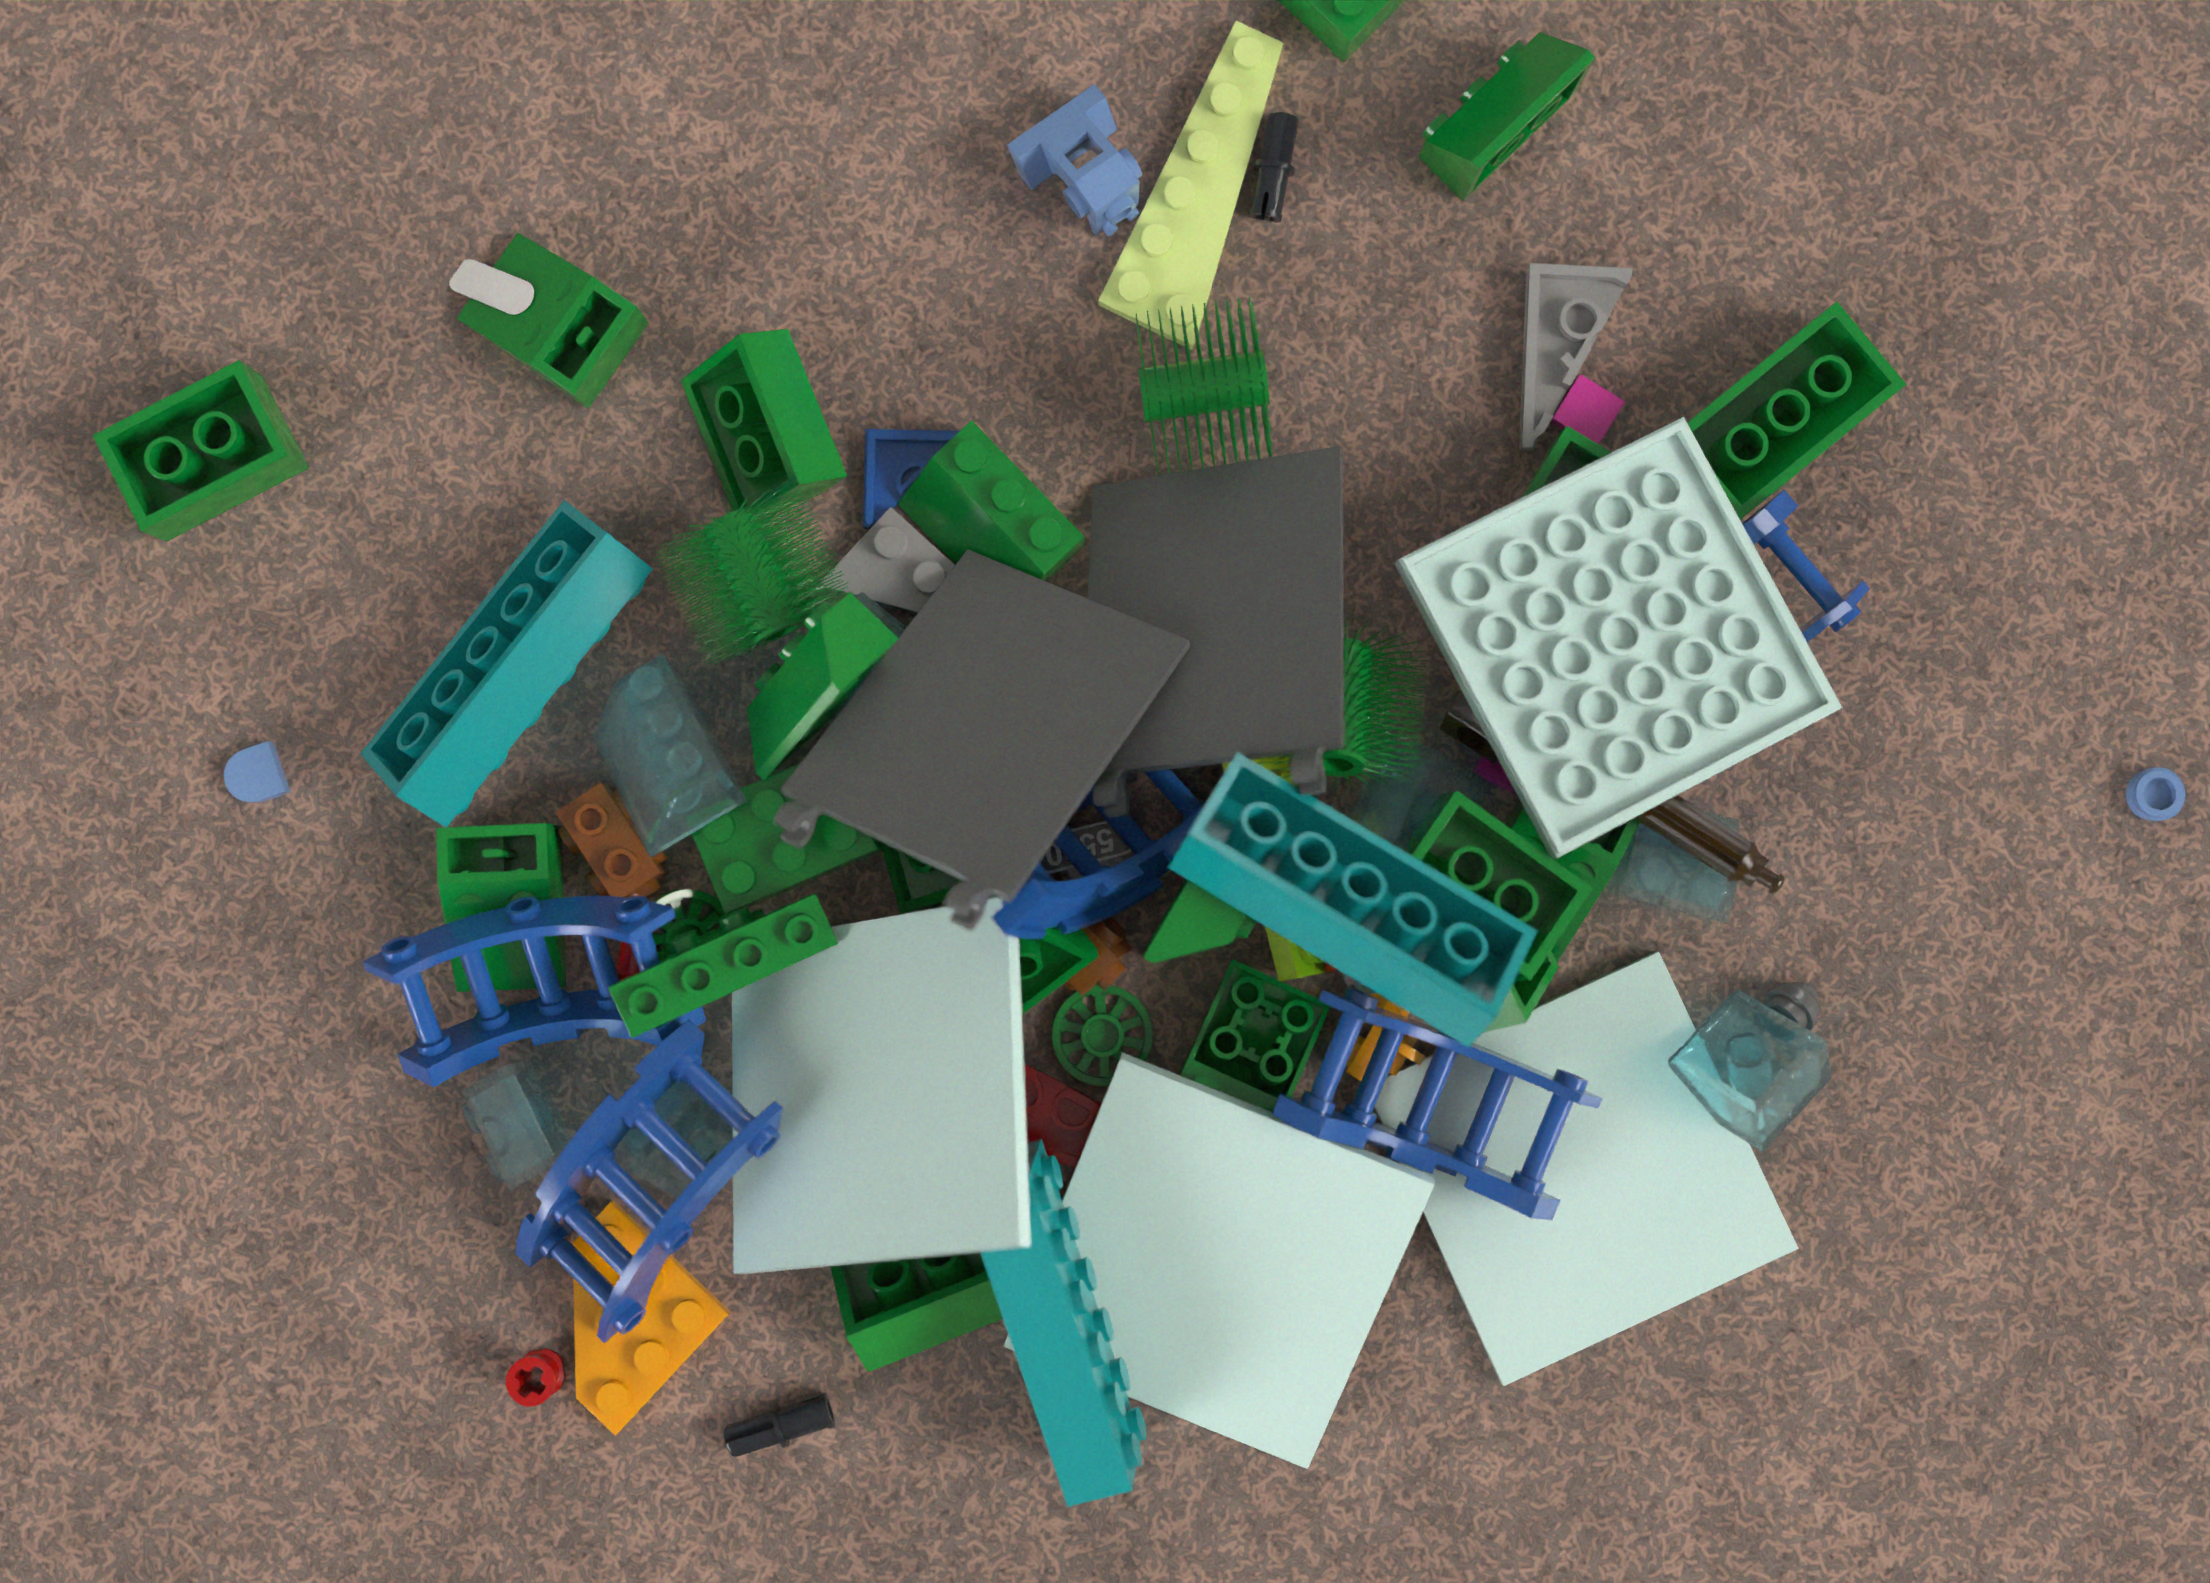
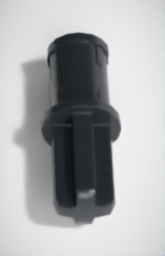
[1248,112,1299,223]
[724,1392,835,1457]

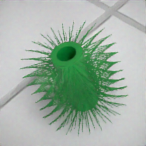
[1135,296,1272,476]
[654,487,854,665]
[1257,617,1428,794]

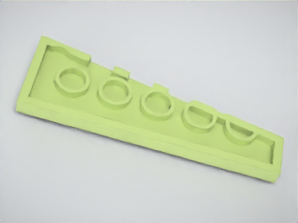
[1098,20,1283,350]

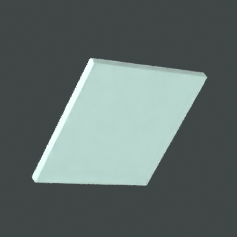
[1394,417,1842,859]
[732,897,1030,1274]
[1374,952,1799,1386]
[1004,1053,1435,1469]

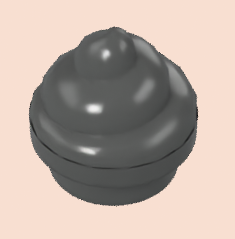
[1763,982,1820,1037]

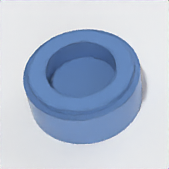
[2126,767,2186,821]

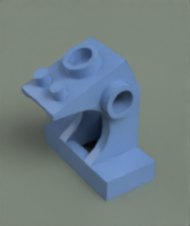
[1007,84,1142,236]

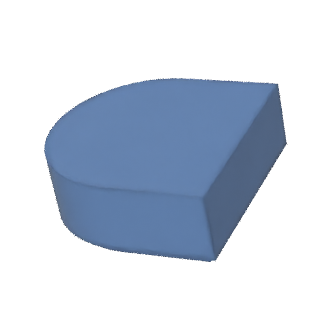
[224,741,291,803]

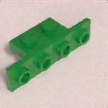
[608,892,838,1038]

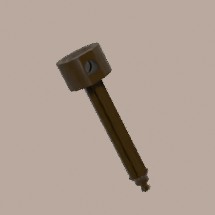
[1439,690,1784,894]

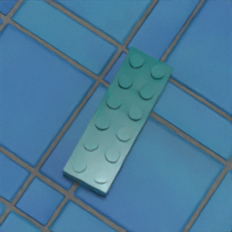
[360,500,653,828]
[1168,752,1537,1048]
[981,1139,1147,1507]

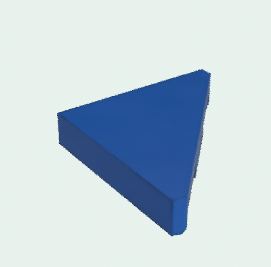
[863,429,959,529]

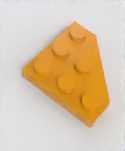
[572,1200,731,1436]

